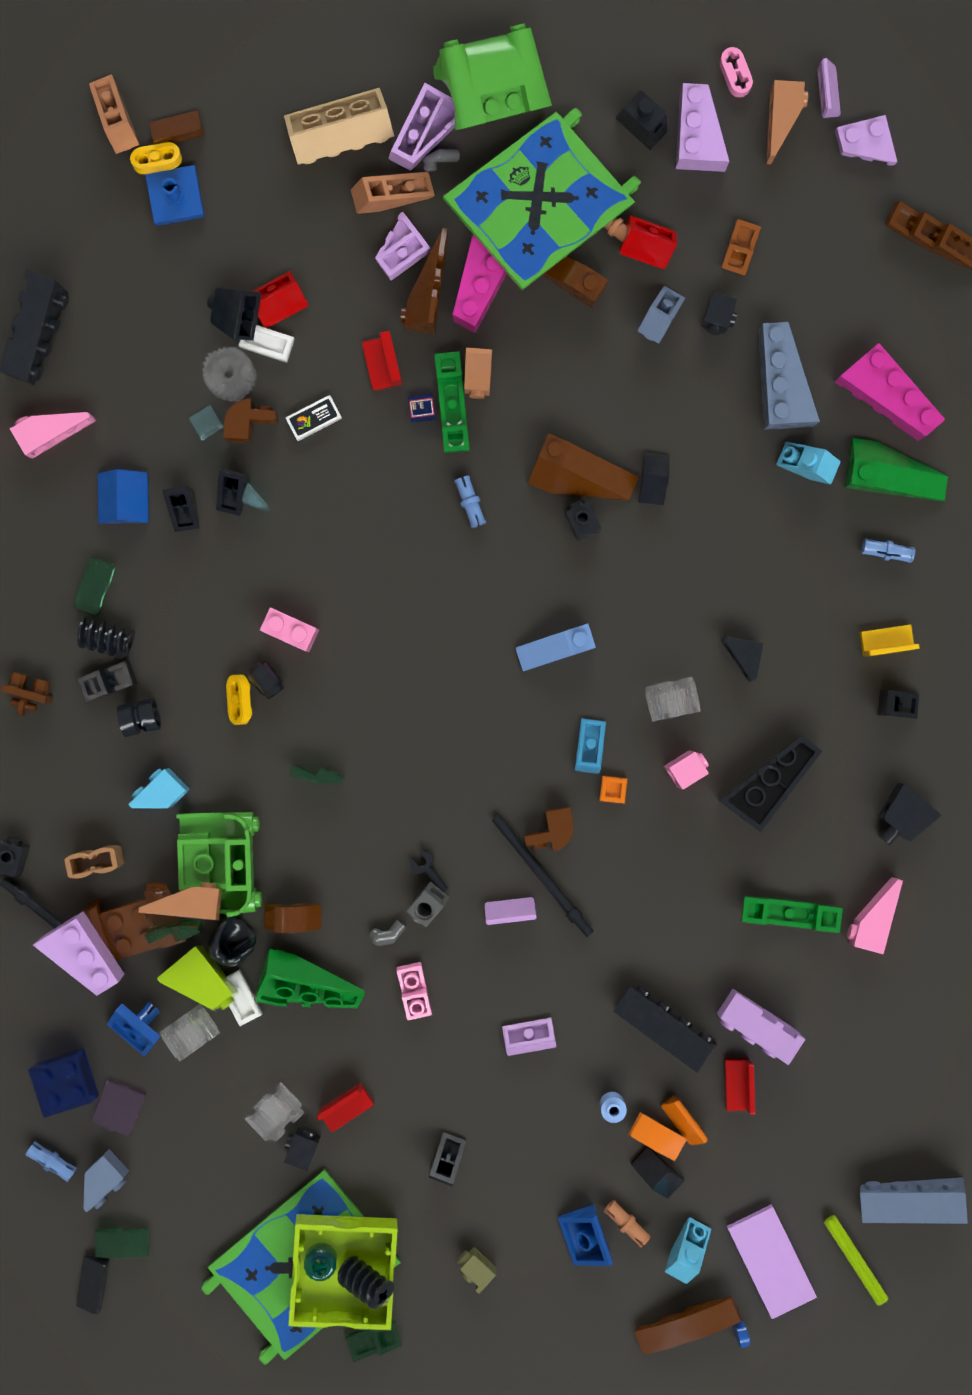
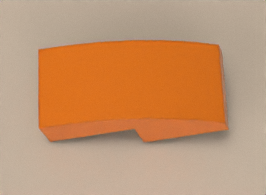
[628,1112,687,1161]

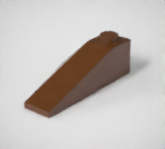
[400,228,448,335]
[528,433,639,501]

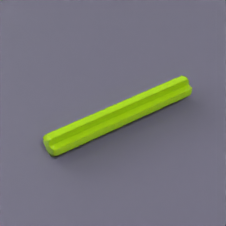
[824,1215,888,1306]

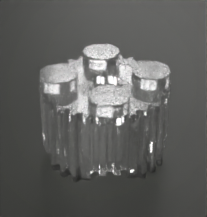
[202,347,257,402]
[645,677,701,722]
[159,1004,220,1062]
[244,1082,304,1142]

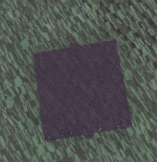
[92,1080,146,1136]

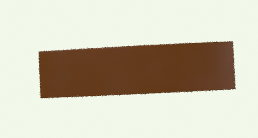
[884,201,972,270]
[634,1296,742,1355]

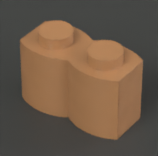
[65,845,125,879]

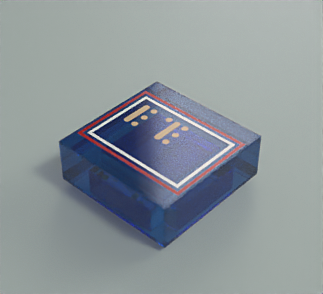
[408,394,436,423]

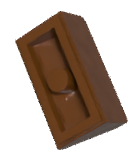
[150,110,205,144]

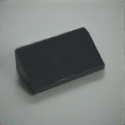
[76,1255,109,1314]

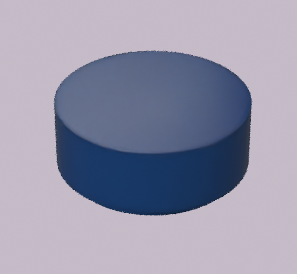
[733,1320,750,1349]

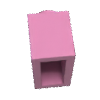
[260,607,319,652]
[664,750,709,790]

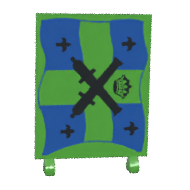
[443,108,641,290]
[201,1169,401,1365]

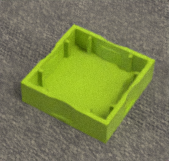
[288,1214,398,1330]

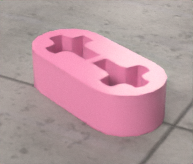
[720,47,753,98]

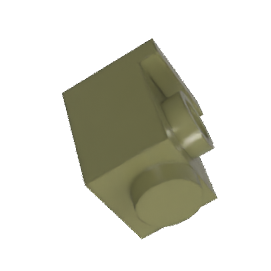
[457,1247,496,1294]

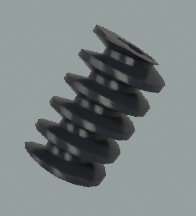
[77,617,135,659]
[337,1256,394,1309]

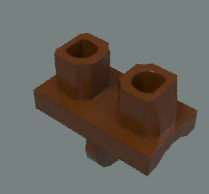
[1,672,53,716]

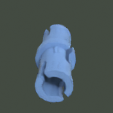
[454,475,486,528]
[861,538,915,563]
[25,1141,77,1182]

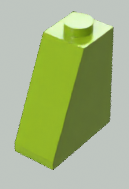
[157,945,239,1010]

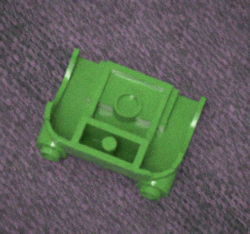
[433,23,552,130]
[176,812,262,917]

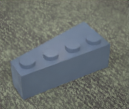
[758,322,820,430]
[860,1177,968,1224]

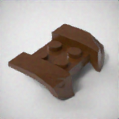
[80,883,186,960]

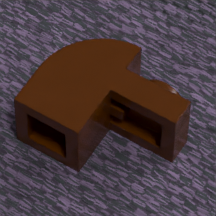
[223,399,279,443]
[524,806,574,852]
[264,903,322,933]

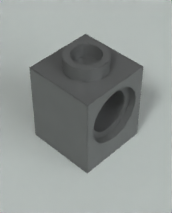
[407,882,450,927]

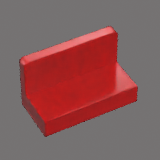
[619,215,677,269]
[254,271,308,328]
[362,331,402,391]
[724,1058,755,1115]
[316,1082,374,1133]

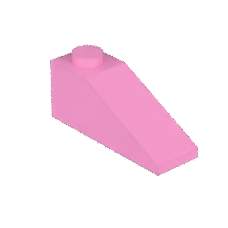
[10,412,96,459]
[847,877,903,954]

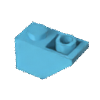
[776,442,841,484]
[128,768,190,808]
[665,1217,711,1284]

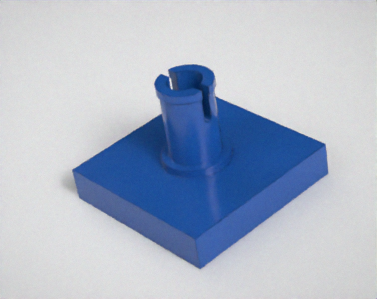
[145,165,205,226]
[107,1002,161,1057]

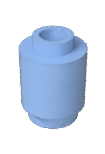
[600,1092,627,1123]

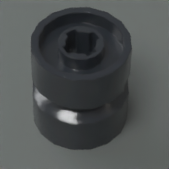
[117,698,161,737]

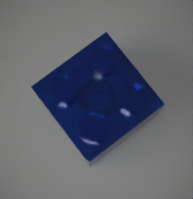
[28,1048,99,1118]

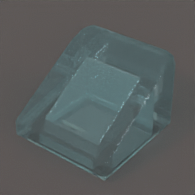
[189,405,224,440]
[242,483,271,512]

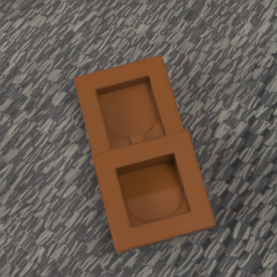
[721,219,761,276]

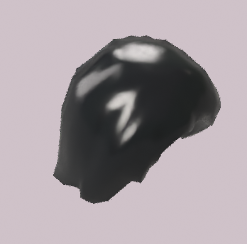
[208,916,257,967]

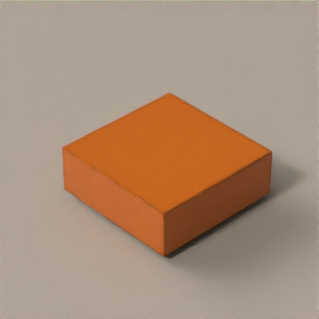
[599,776,627,804]

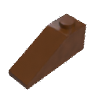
[542,256,608,309]

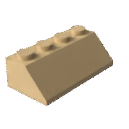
[284,88,394,164]

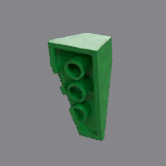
[845,438,948,502]
[254,949,365,1008]

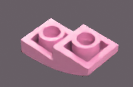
[397,962,432,1020]

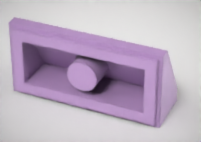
[817,58,841,118]
[485,897,536,925]
[502,1018,556,1056]

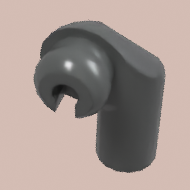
[423,149,460,171]
[369,919,407,946]

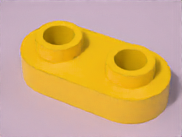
[130,142,182,174]
[226,674,252,725]

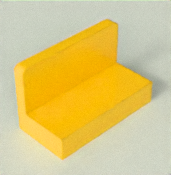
[859,625,920,657]

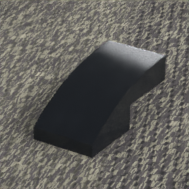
[78,661,138,702]

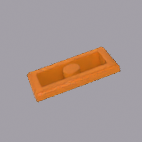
[661,1095,708,1145]

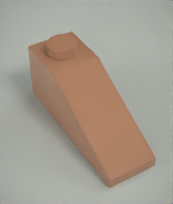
[89,74,139,154]
[766,80,808,164]
[351,172,435,214]
[464,348,492,399]
[139,882,222,920]

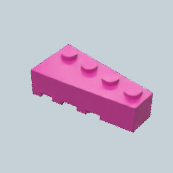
[453,234,507,333]
[835,343,945,441]

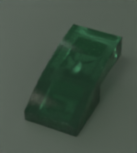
[73,557,116,616]
[289,764,345,784]
[144,920,203,944]
[95,1228,149,1258]
[345,1321,402,1362]

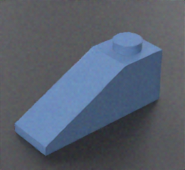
[515,624,596,671]

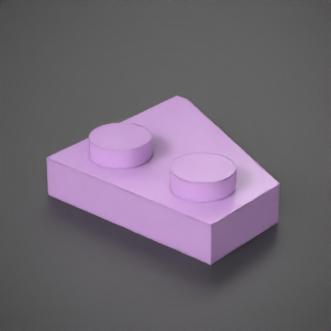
[835,115,897,166]
[375,212,431,280]

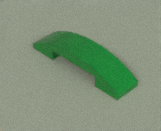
[435,351,470,453]
[741,896,843,933]

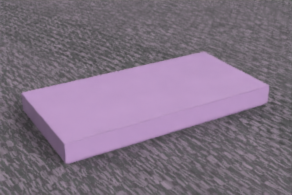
[727,1204,817,1319]

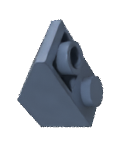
[83,1149,129,1212]

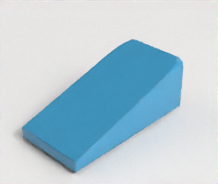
[574,718,606,774]

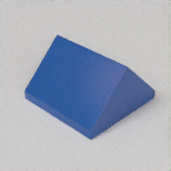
[97,469,149,524]
[558,1204,613,1266]

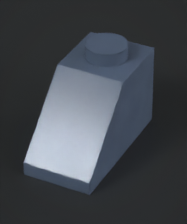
[638,286,685,343]

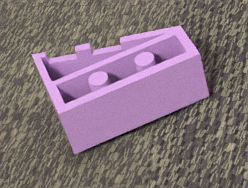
[388,83,455,171]
[675,83,729,172]
[33,911,124,996]
[717,989,805,1065]

